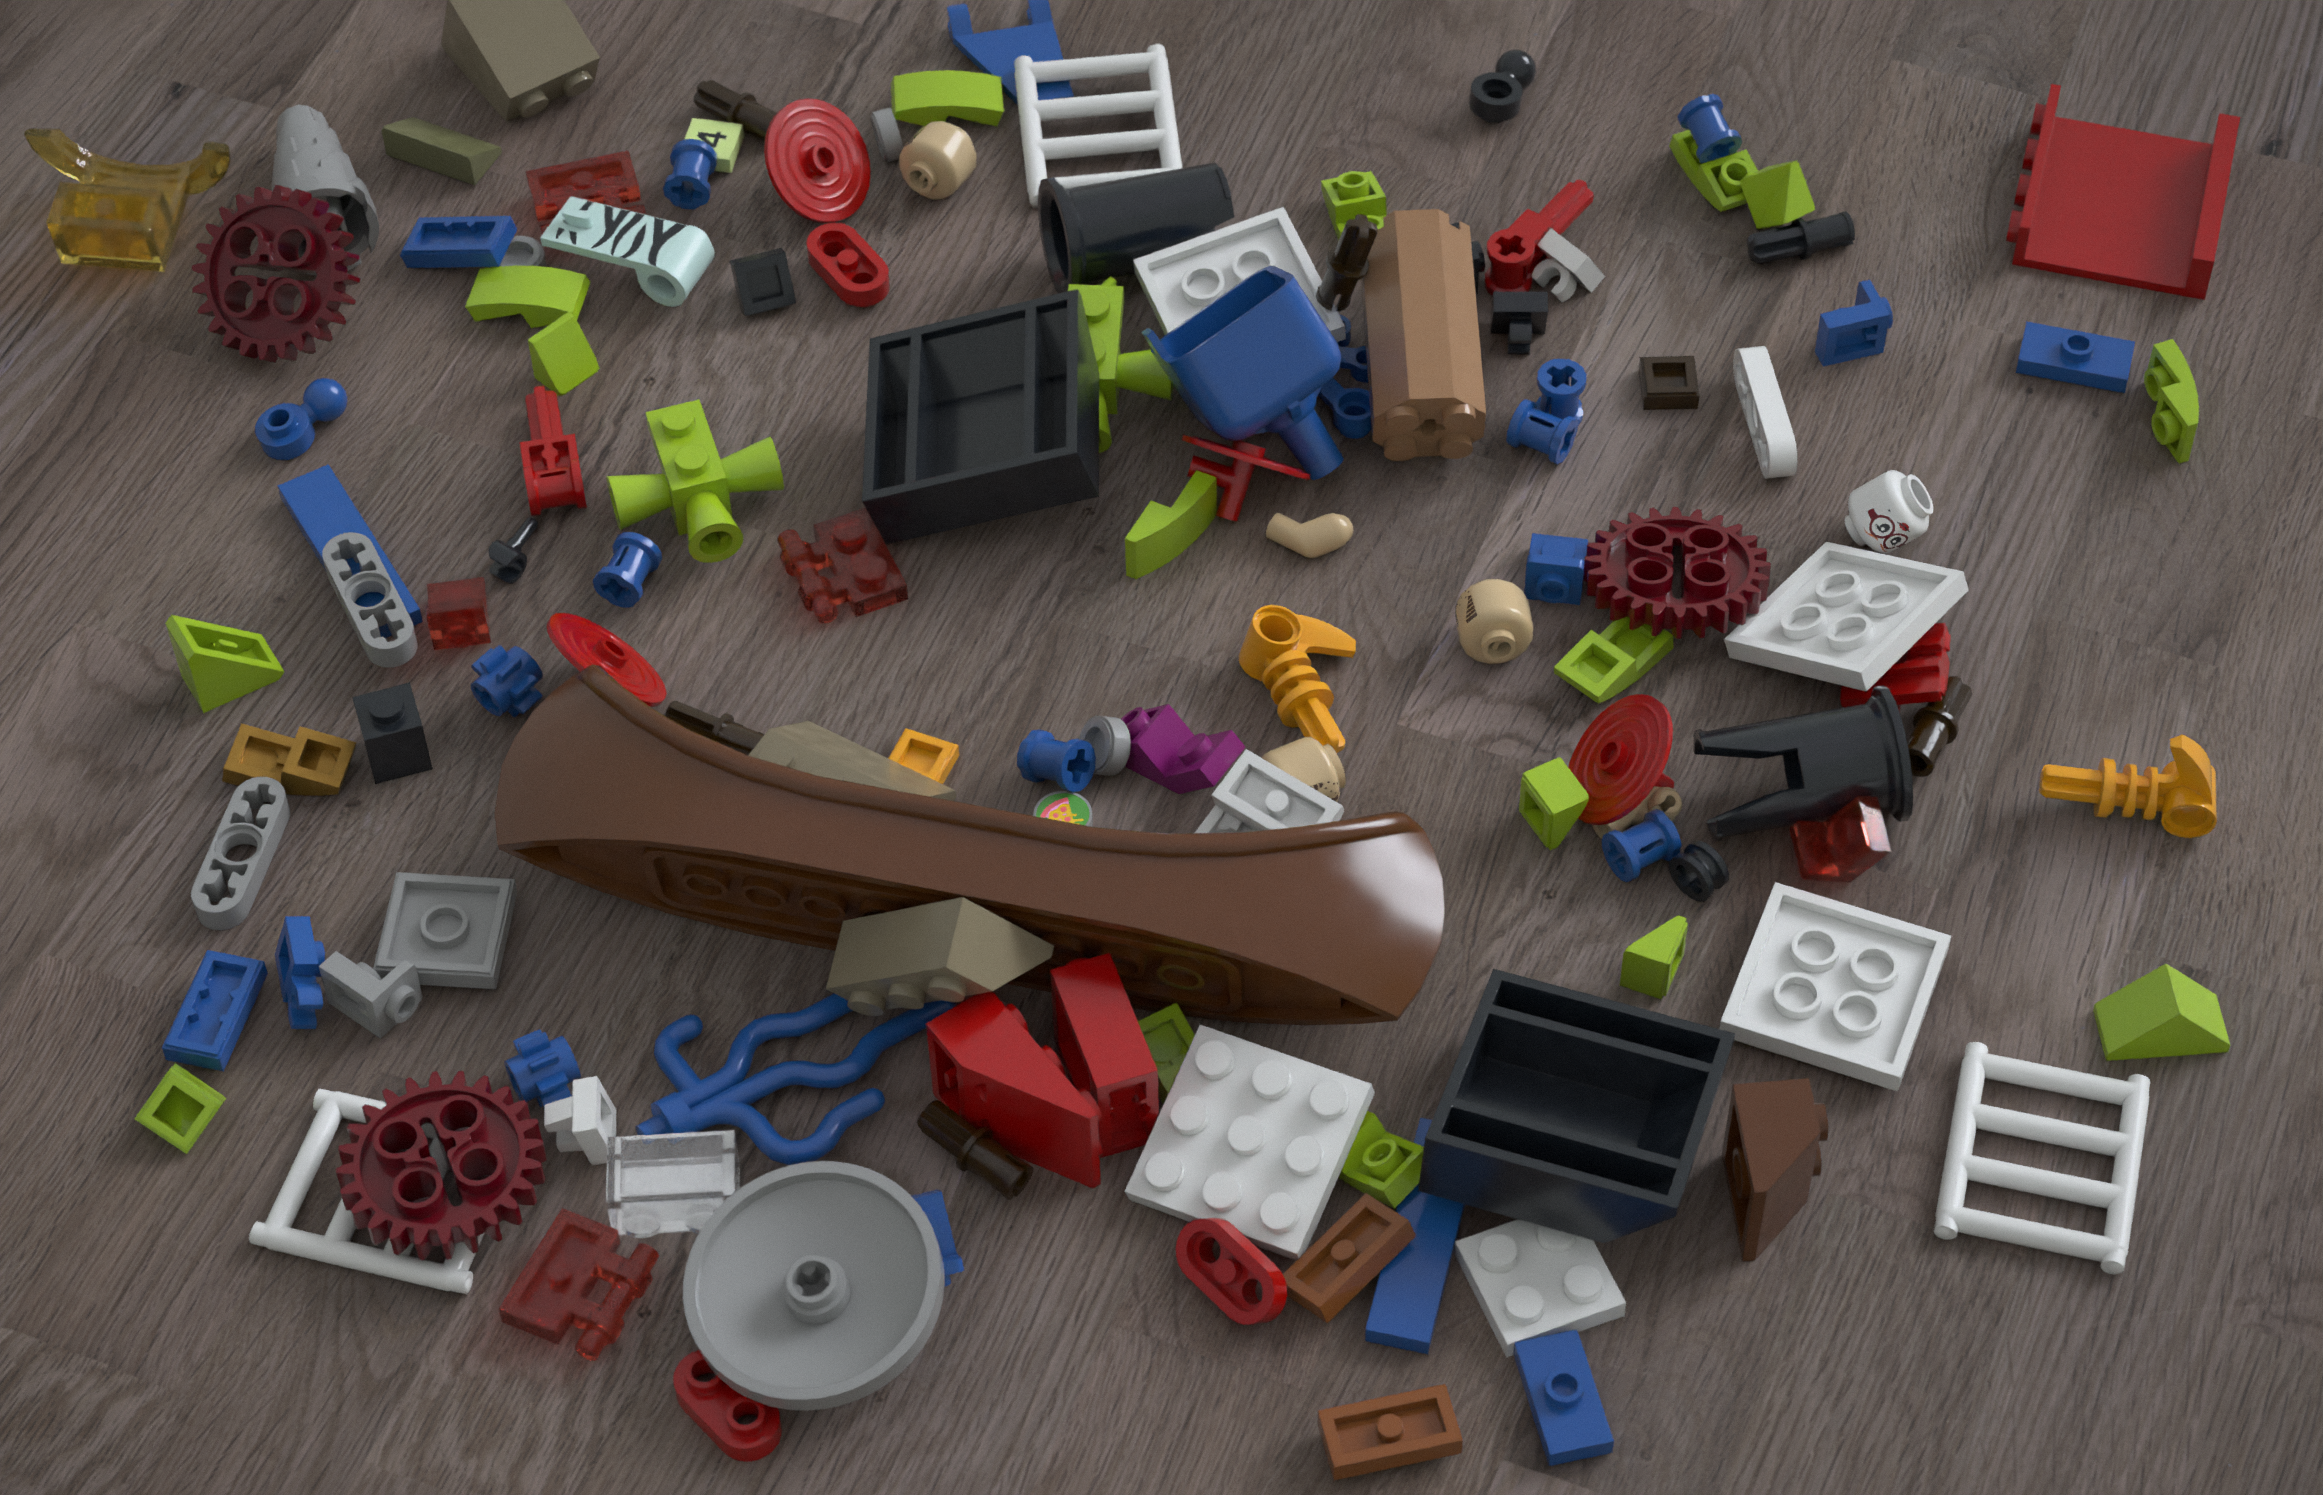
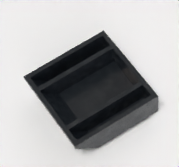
[862,289,1099,544]
[1418,969,1736,1243]

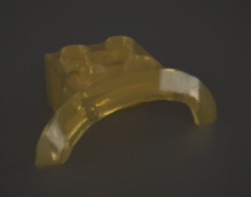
[24,128,231,272]

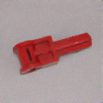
[1484,179,1594,296]
[519,386,587,517]

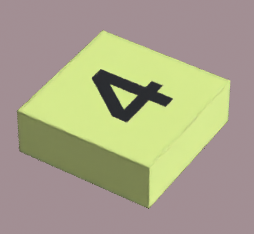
[684,118,744,173]

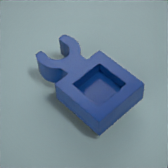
[275,916,325,1029]

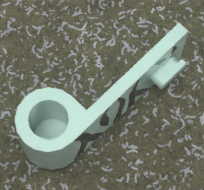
[540,196,715,307]

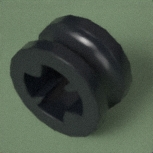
[1669,841,1729,902]

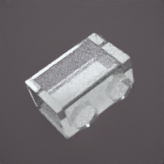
[606,1130,740,1238]

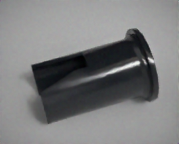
[1038,163,1235,294]
[1693,685,1913,842]

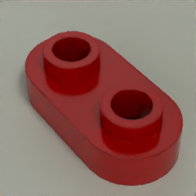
[806,223,890,307]
[1176,1218,1287,1325]
[673,1350,782,1462]

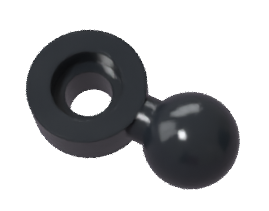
[1469,49,1536,123]

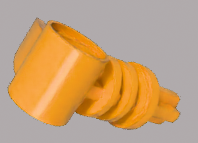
[1239,605,1356,753]
[2039,735,2217,838]

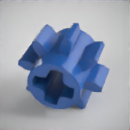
[471,645,543,717]
[504,1029,581,1108]

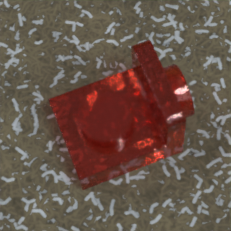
[426,577,491,650]
[1790,796,1891,882]

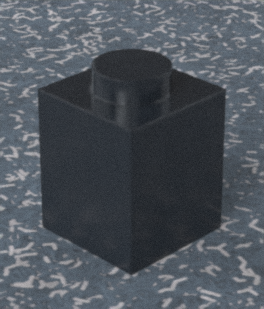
[352,682,433,784]

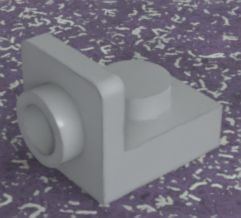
[319,951,423,1039]

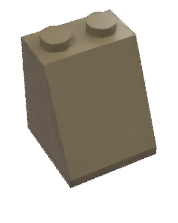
[441,0,600,121]

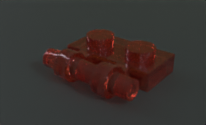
[525,150,647,236]
[777,508,908,624]
[499,1208,659,1361]

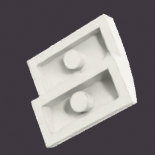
[1195,749,1344,833]

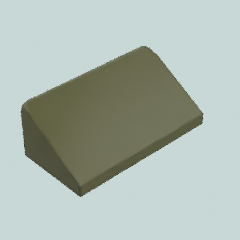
[382,117,502,185]

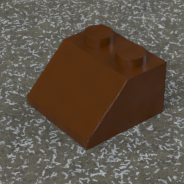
[1722,1078,1828,1262]

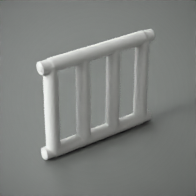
[1014,44,1182,208]
[1934,1042,2150,1274]
[249,1089,489,1294]

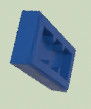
[400,216,517,268]
[2016,321,2135,393]
[162,950,268,1072]
[1513,1330,1614,1466]

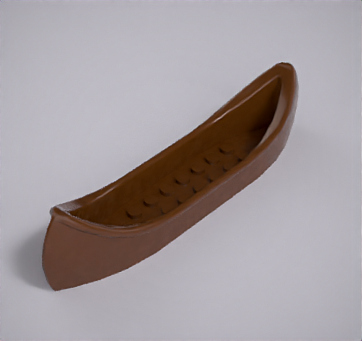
[494,665,1445,1025]

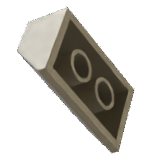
[748,721,957,801]
[826,897,1054,1016]

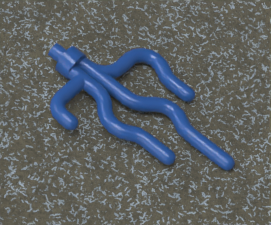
[635,994,956,1165]

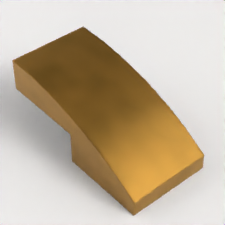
[222,723,356,796]

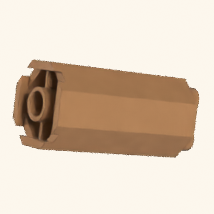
[1361,209,1486,461]

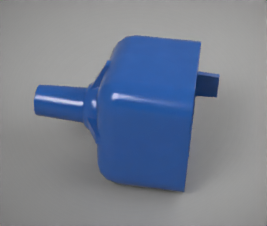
[1141,266,1344,480]

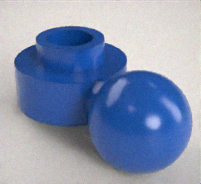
[255,378,347,460]

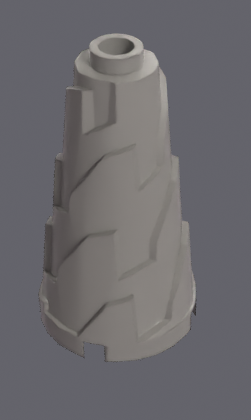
[271,105,379,276]

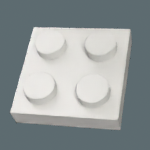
[1454,1219,1626,1358]

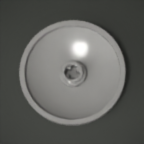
[683,1161,945,1411]

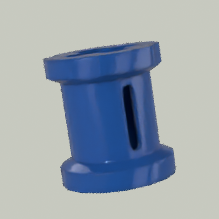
[1677,94,1743,164]
[663,139,718,209]
[1535,358,1587,426]
[1506,399,1578,465]
[593,532,662,608]
[1017,729,1096,792]
[1602,809,1682,882]

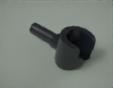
[489,517,538,584]

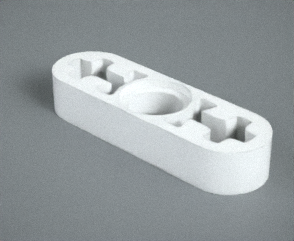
[1733,346,1797,479]

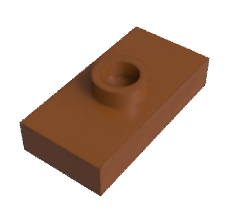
[1283,1193,1416,1323]
[1317,1384,1463,1480]

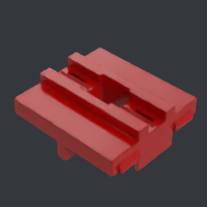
[1840,622,1951,713]

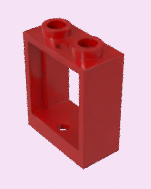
[1050,953,1159,1158]

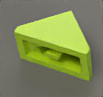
[165,615,285,713]
[2093,963,2230,1061]

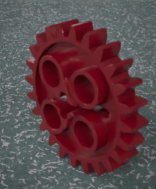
[191,185,360,363]
[1583,507,1771,639]
[336,1071,547,1260]

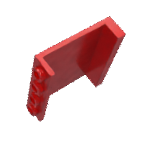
[2006,84,2240,300]

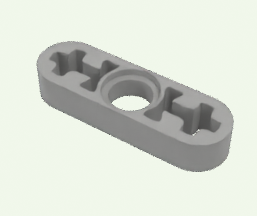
[322,532,418,668]
[191,777,290,930]

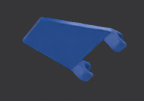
[947,0,1074,105]

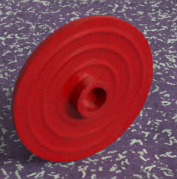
[764,98,871,223]
[1181,434,1311,522]
[547,613,667,707]
[1568,694,1674,825]

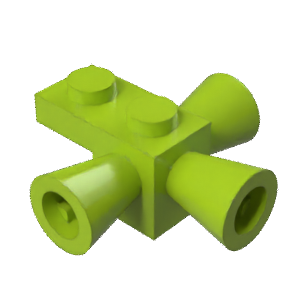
[1068,284,1174,453]
[606,399,784,563]

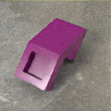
[1121,704,1245,794]

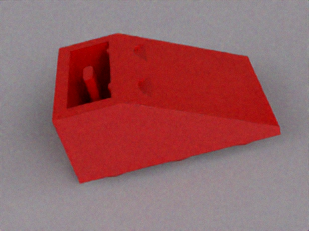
[926,991,1103,1189]

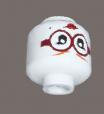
[1845,470,1933,554]

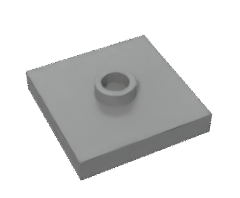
[373,872,518,989]

